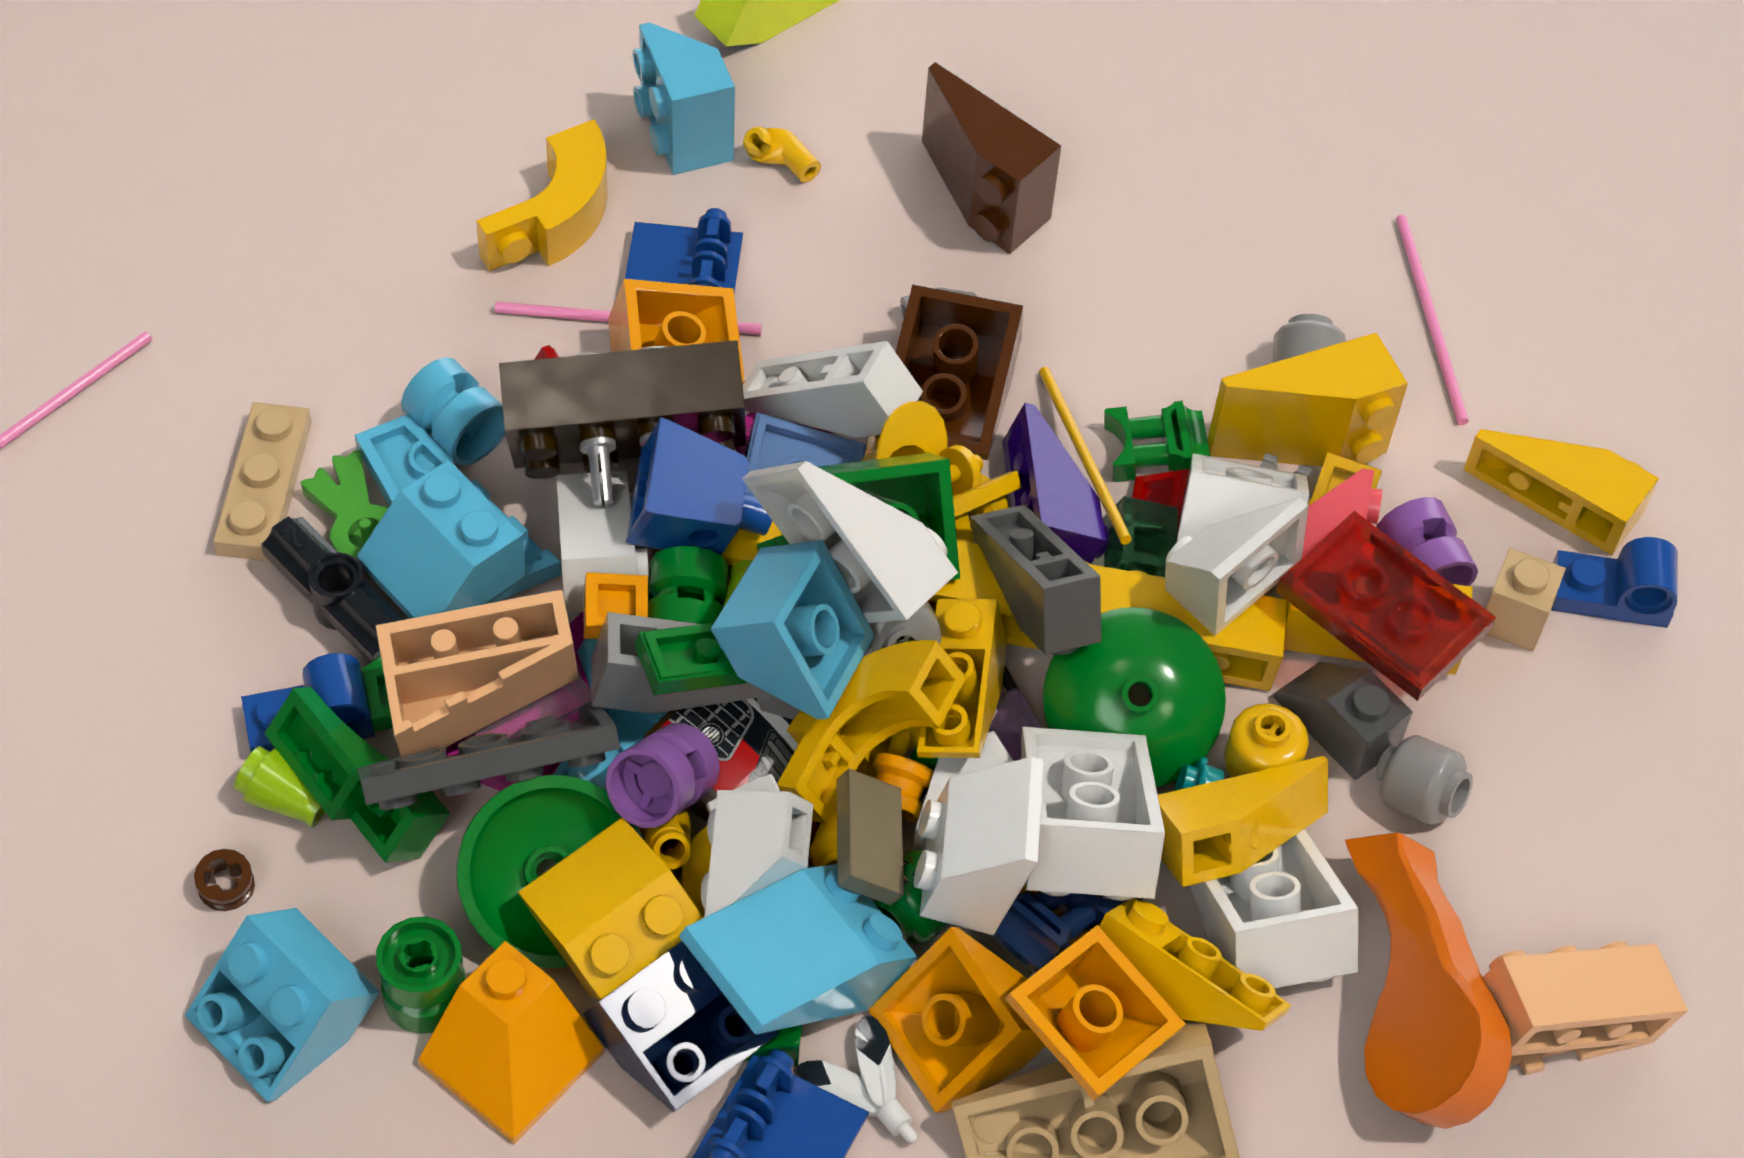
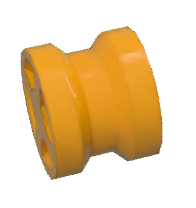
[873,753,934,822]

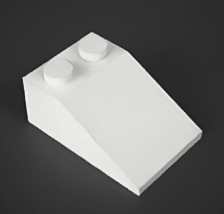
[742,461,958,623]
[1021,727,1165,901]
[1190,829,1359,989]

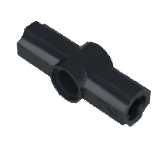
[262,516,405,663]

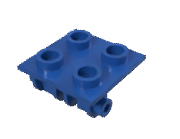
[625,208,743,294]
[692,1049,869,1158]

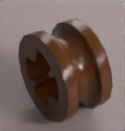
[194,849,255,912]

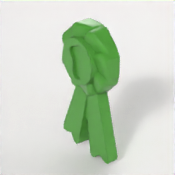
[301,450,388,559]

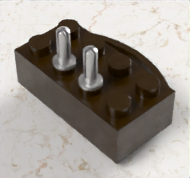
[499,340,746,507]

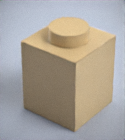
[1477,547,1566,651]

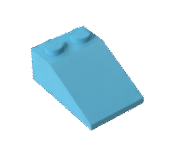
[679,864,918,1035]

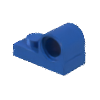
[1551,537,1678,628]
[241,653,375,752]

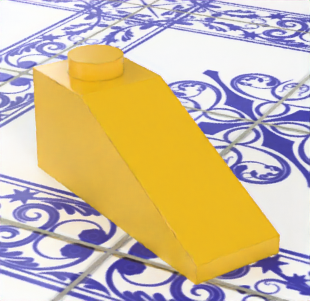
[1463,429,1659,555]

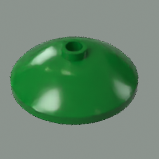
[1042,607,1226,788]
[456,775,644,968]

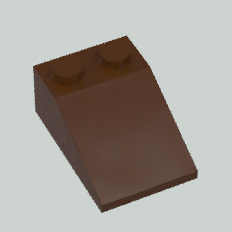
[922,62,1062,254]
[875,284,1023,460]

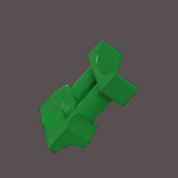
[1104,401,1210,482]

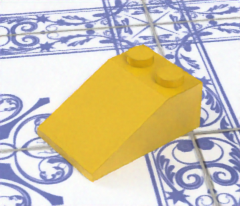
[1207,332,1408,467]

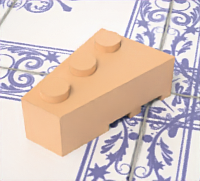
[376,589,579,756]
[1483,941,1688,1075]

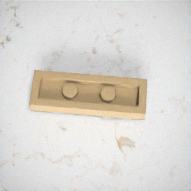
[213,402,312,562]

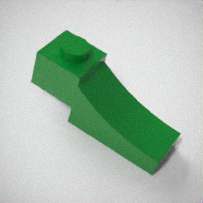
[264,687,450,863]

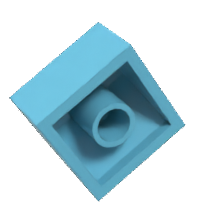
[356,459,526,619]
[711,540,875,720]

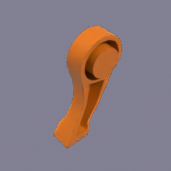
[1345,832,1512,1129]

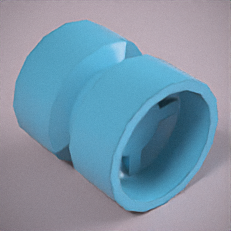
[401,357,505,465]

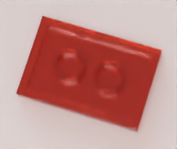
[1276,511,1496,701]

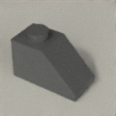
[1274,662,1413,781]

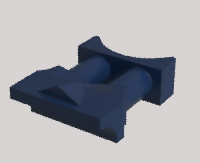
[989,891,1122,973]

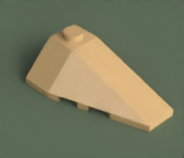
[952,1020,1240,1158]

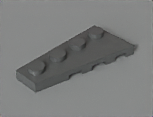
[357,705,620,810]

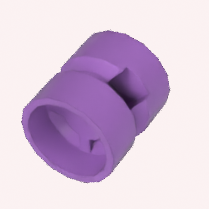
[1374,497,1478,594]
[605,723,720,828]

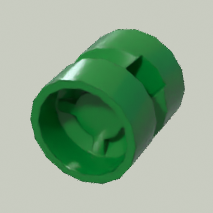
[648,546,729,624]
[376,916,466,1034]

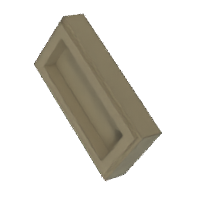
[836,768,904,905]

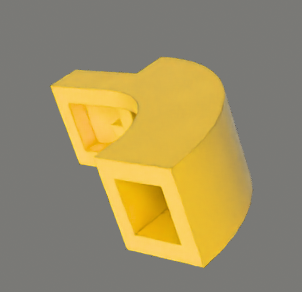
[476,119,608,271]
[777,640,966,823]

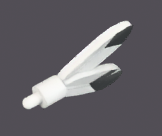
[797,1015,918,1144]

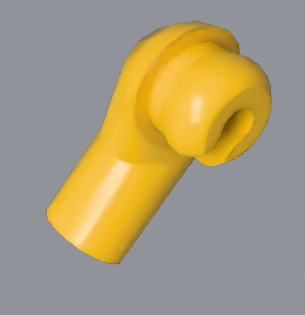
[743,126,821,182]

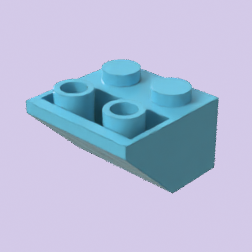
[632,22,735,175]
[185,908,380,1102]

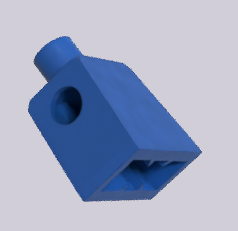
[626,418,772,555]

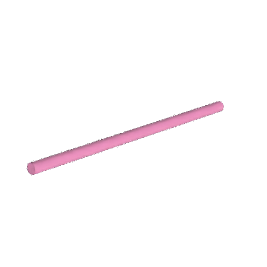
[1396,215,1469,425]
[495,302,762,335]
[0,331,152,449]

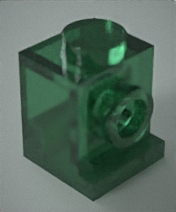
[1103,496,1178,578]

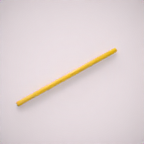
[1039,367,1132,545]

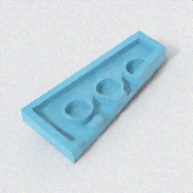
[354,414,561,604]

